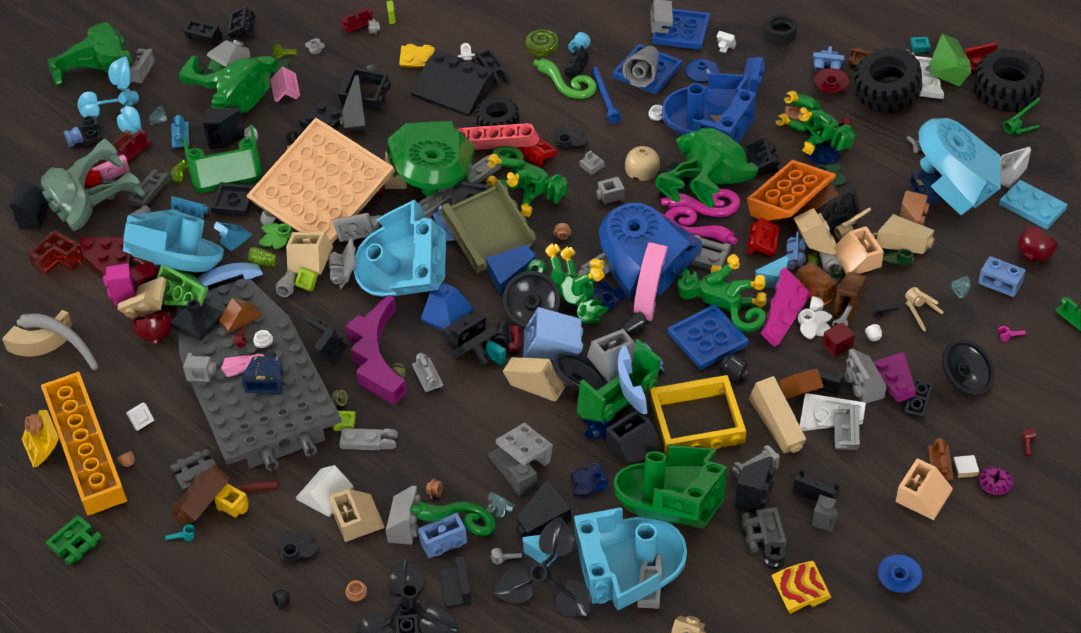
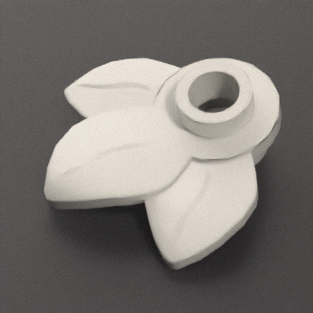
[798,309,832,339]

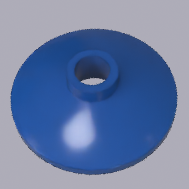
[685,59,719,83]
[878,555,922,593]

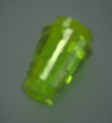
[248,246,277,266]

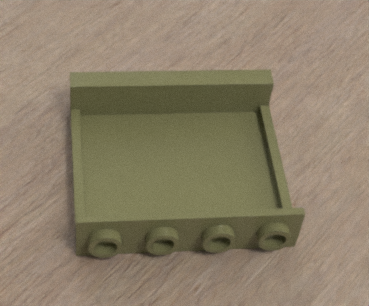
[440,180,536,274]

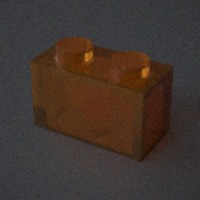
[796,261,838,306]

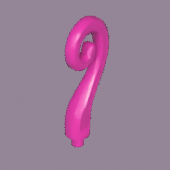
[661,189,740,217]
[665,206,737,245]

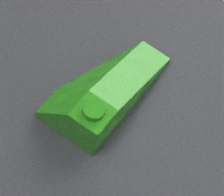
[929,34,971,87]
[157,265,208,306]

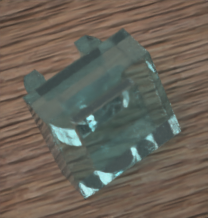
[487,492,515,518]

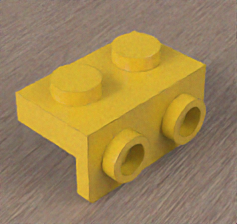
[399,44,436,68]

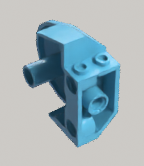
[918,118,1001,215]
[354,200,446,297]
[123,209,224,272]
[574,508,687,610]

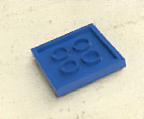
[652,8,710,50]
[612,44,682,95]
[667,304,749,370]

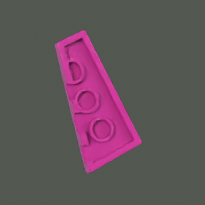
[761,267,811,347]

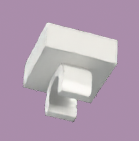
[717,31,736,54]
[126,403,154,431]

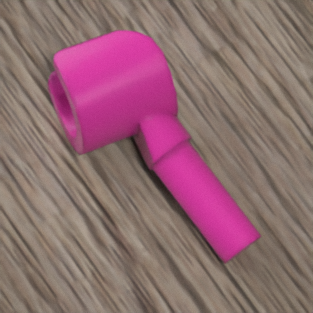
[998,326,1026,342]

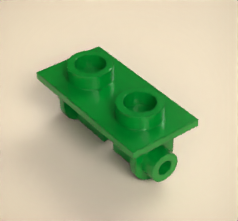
[1055,297,1081,331]

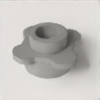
[305,38,325,54]

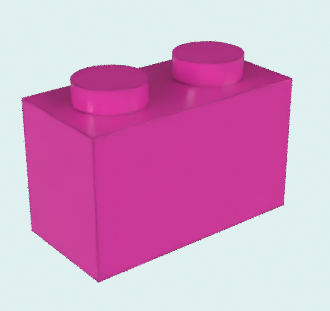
[103,263,137,306]

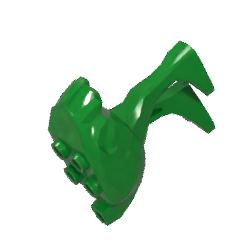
[47,22,133,86]
[179,55,279,114]
[655,128,759,208]

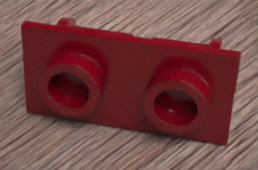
[340,8,376,33]
[116,130,153,162]

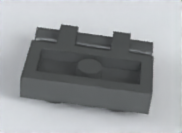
[170,449,217,493]
[741,507,786,552]

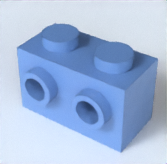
[978,256,1026,297]
[418,513,467,559]

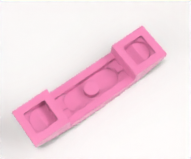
[633,242,668,321]

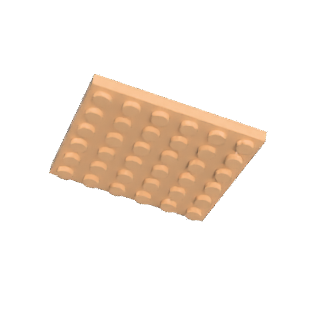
[247,118,395,244]

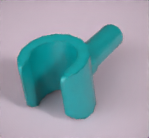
[165,524,194,541]

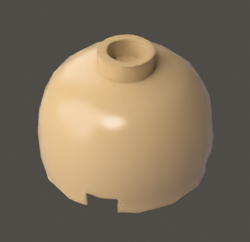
[625,146,660,181]

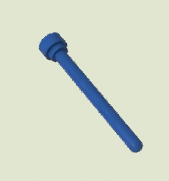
[592,67,622,124]

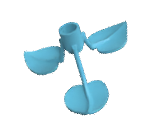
[78,56,142,135]

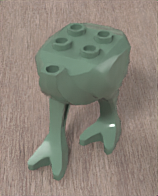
[41,139,146,231]

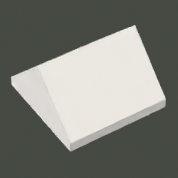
[1000,147,1031,188]
[296,465,354,517]

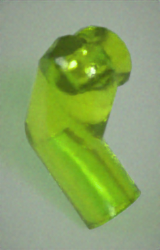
[171,160,188,182]

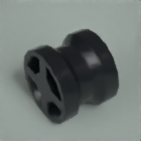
[764,542,786,569]

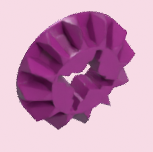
[979,465,1013,495]

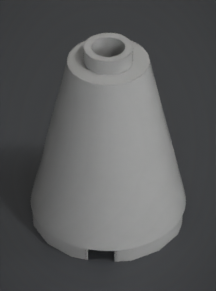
[622,46,659,87]

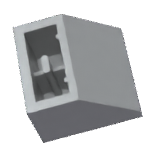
[587,329,635,383]
[845,349,887,403]
[386,486,421,545]

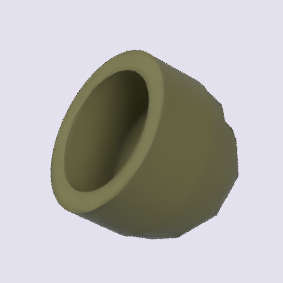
[391,362,406,378]
[330,390,348,406]

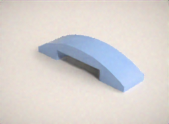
[197,263,263,292]
[618,346,647,414]

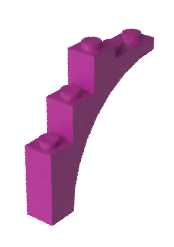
[346,295,407,405]

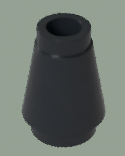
[619,311,648,335]
[491,322,510,348]

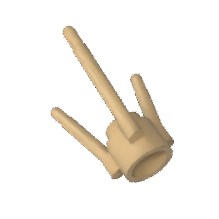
[834,208,878,240]
[905,287,944,332]

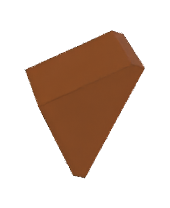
[219,298,262,333]
[780,368,824,400]

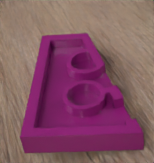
[873,352,916,402]

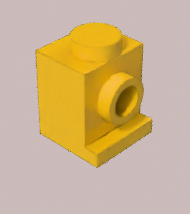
[214,483,249,518]

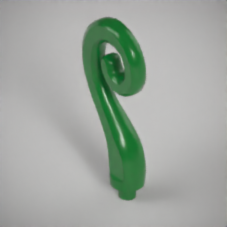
[410,501,496,536]

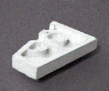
[915,56,944,99]
[800,393,866,431]

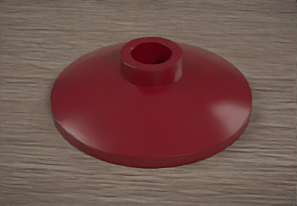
[814,68,849,93]

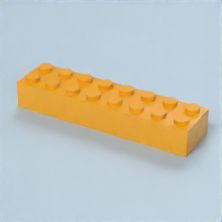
[41,372,127,516]

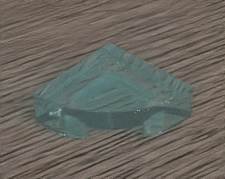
[149,106,167,125]
[950,276,970,299]

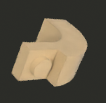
[2,310,72,357]

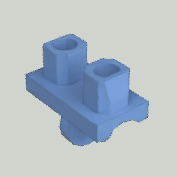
[813,46,844,72]

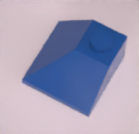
[421,282,474,330]

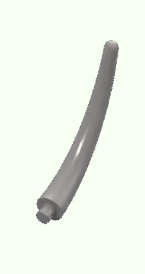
[17,313,98,370]

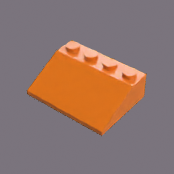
[747,160,836,221]

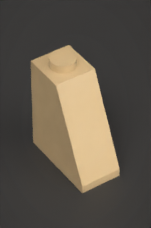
[876,214,935,254]
[503,357,565,401]

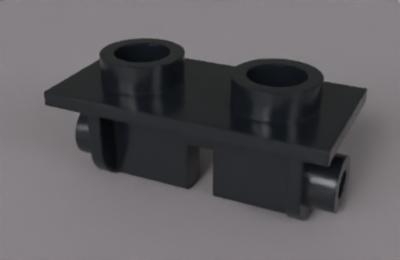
[565,45,589,77]

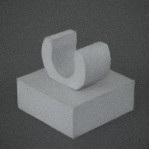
[579,150,605,175]

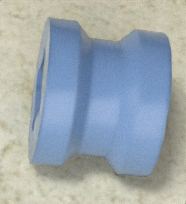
[63,126,84,147]

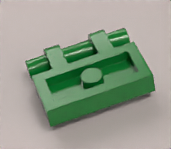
[46,515,102,565]

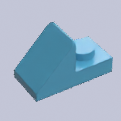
[214,222,252,251]

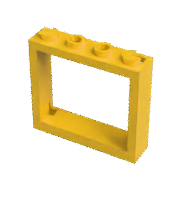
[649,375,746,457]

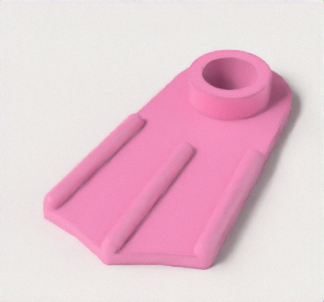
[221,354,264,377]

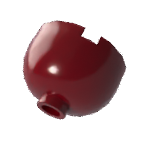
[1018,226,1058,262]
[132,312,172,344]

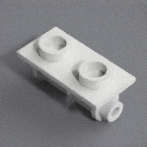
[458,43,475,62]

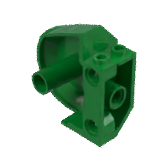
[387,121,475,196]
[613,445,727,528]

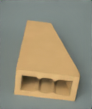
[749,376,806,454]

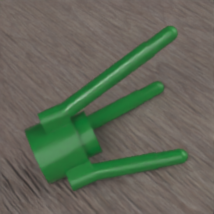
[1003,98,1041,135]

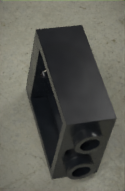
[338,66,391,111]

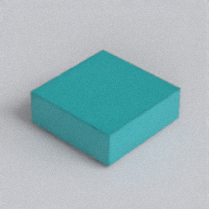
[910,37,931,53]
[486,341,507,366]

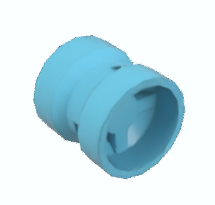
[569,32,591,53]

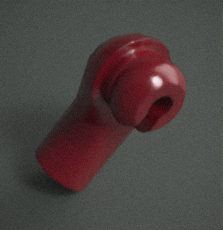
[507,325,522,353]

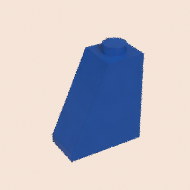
[486,245,537,296]

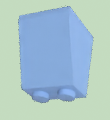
[523,307,583,360]

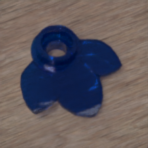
[805,143,840,164]
[593,280,625,309]
[583,414,619,439]
[571,463,609,495]

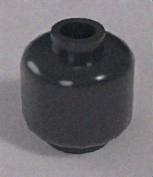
[719,354,749,383]

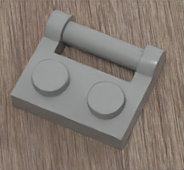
[691,234,731,270]

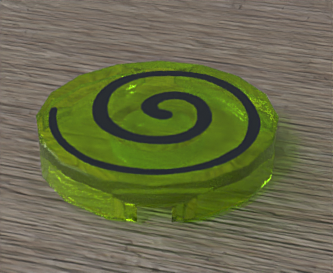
[526,29,558,55]

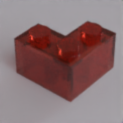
[27,230,85,275]

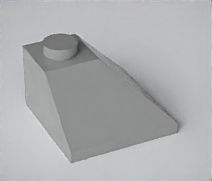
[207,39,251,67]

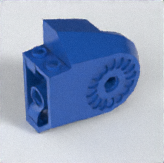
[662,73,756,144]
[599,203,702,302]

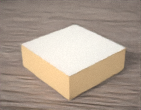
[953,455,979,478]

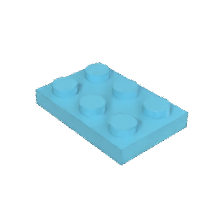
[999,180,1068,230]

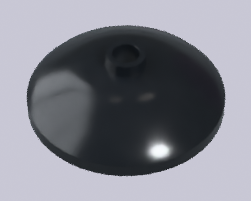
[503,271,560,327]
[942,339,995,396]
[553,352,608,392]

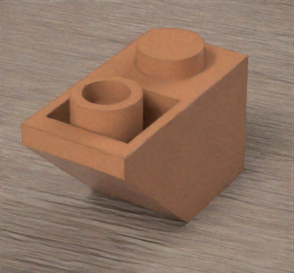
[900,191,930,226]

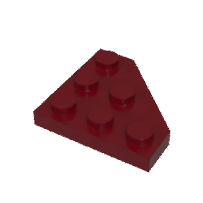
[77,237,133,275]

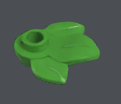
[259,223,294,249]

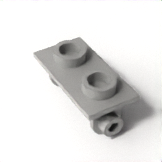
[412,353,444,392]

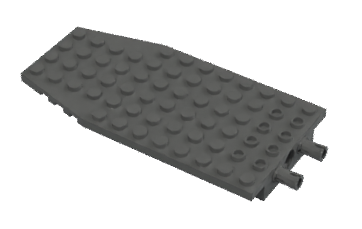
[177,278,342,471]

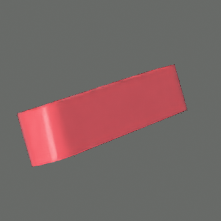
[457,123,539,150]

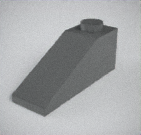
[340,76,366,133]
[488,447,538,497]

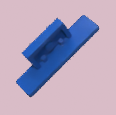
[743,56,765,94]

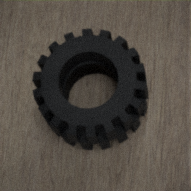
[475,97,520,127]

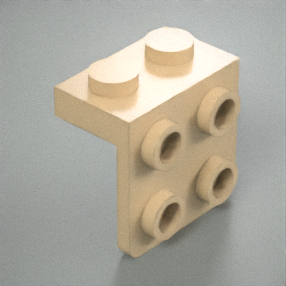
[117,277,166,319]

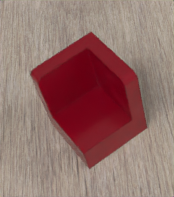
[130,261,157,289]
[823,323,855,357]

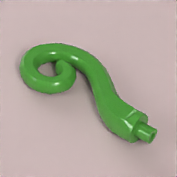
[533,58,597,99]

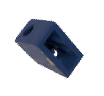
[909,170,944,205]
[241,351,283,394]

